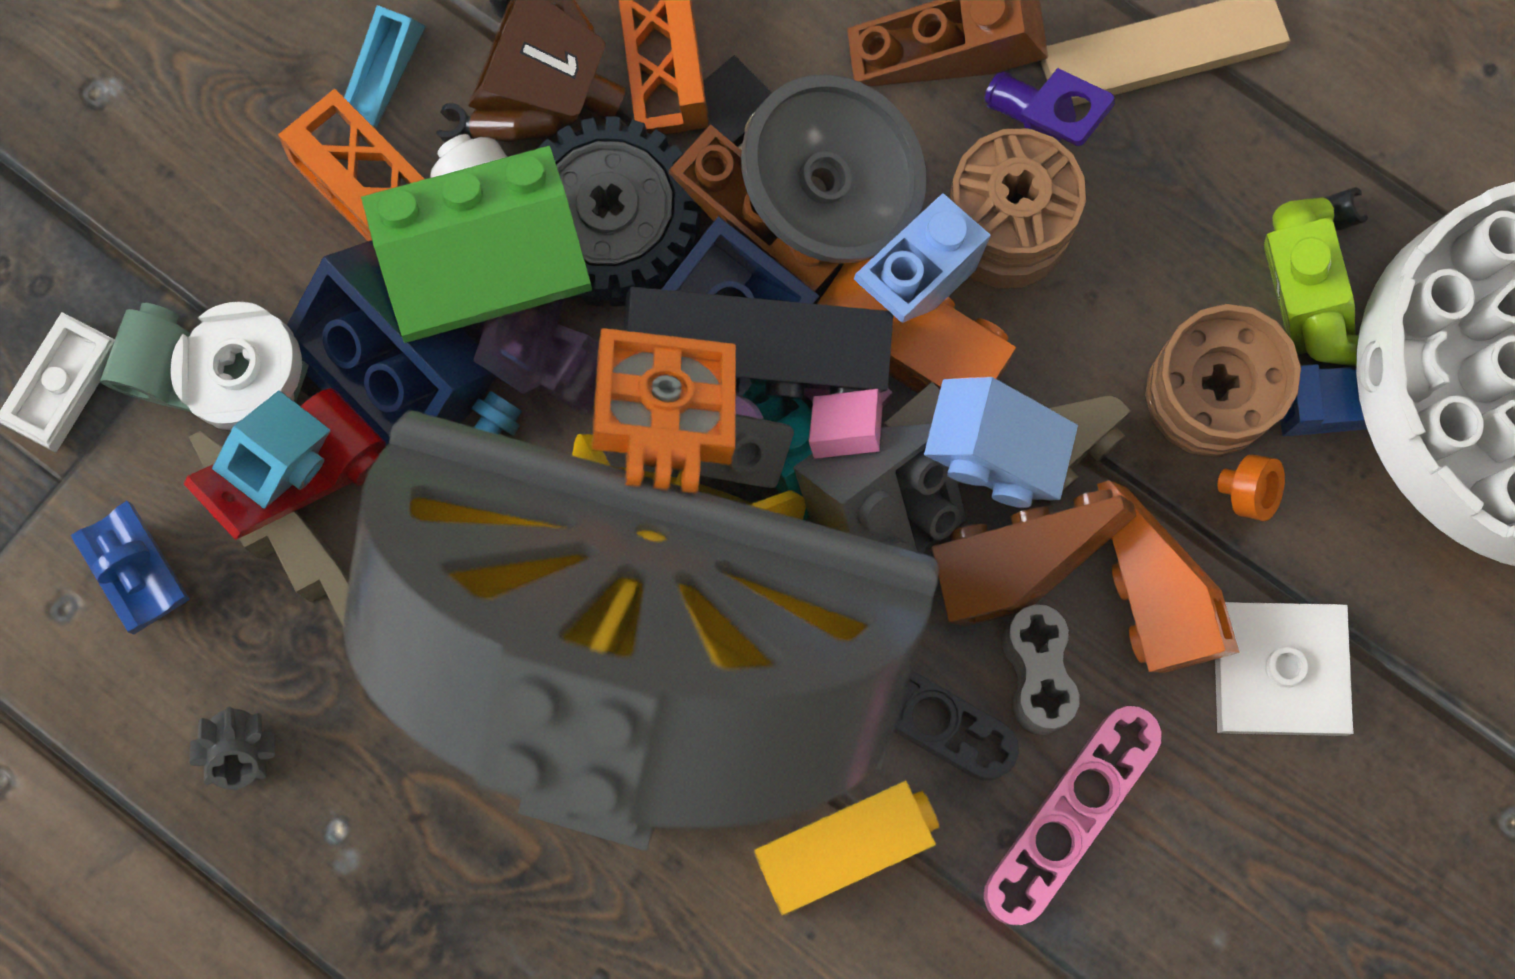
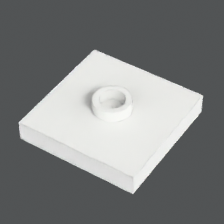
[1215,602,1353,736]

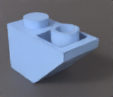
[854,193,991,323]

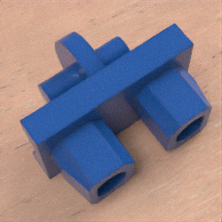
[70,501,190,635]

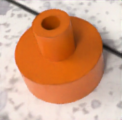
[1217,454,1285,521]

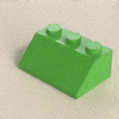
[361,145,592,343]

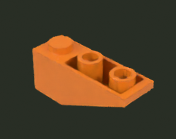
[1097,480,1240,673]

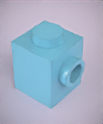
[212,390,331,509]

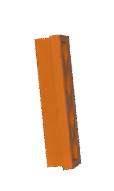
[619,0,709,134]
[278,88,425,241]

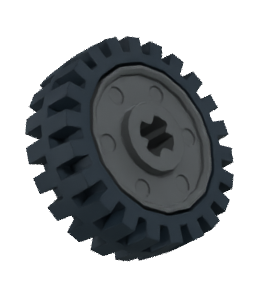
[538,117,701,307]

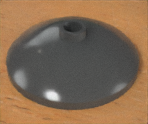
[741,74,927,263]

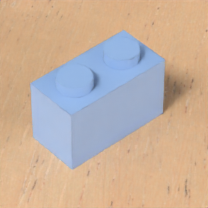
[924,377,1078,508]

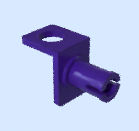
[985,68,1115,146]

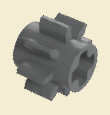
[190,707,275,791]

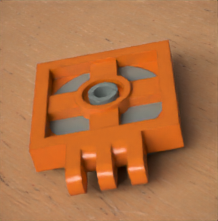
[592,328,736,493]

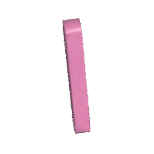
[984,706,1161,925]

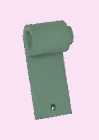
[100,303,309,412]

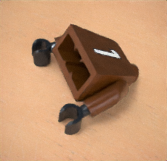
[436,0,625,143]

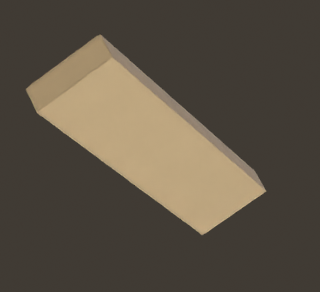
[1040,0,1290,106]

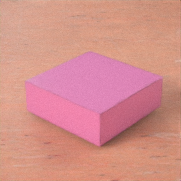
[809,389,883,459]

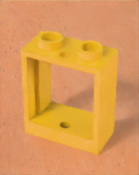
[754,781,939,916]

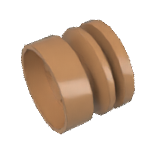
[949,128,1086,288]
[1145,304,1301,457]

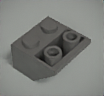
[793,424,966,554]

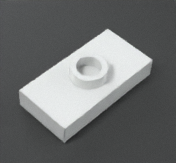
[0,312,115,453]

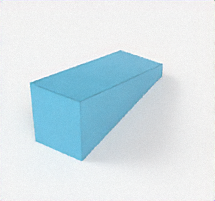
[344,5,426,127]

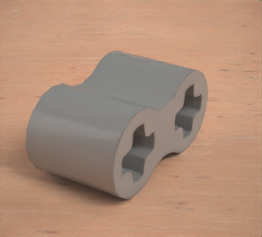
[1002,604,1080,735]

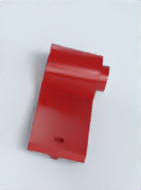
[184,388,386,540]

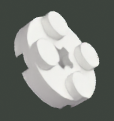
[170,302,302,430]

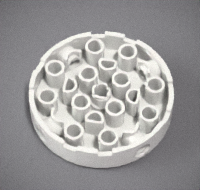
[1356,182,1515,566]

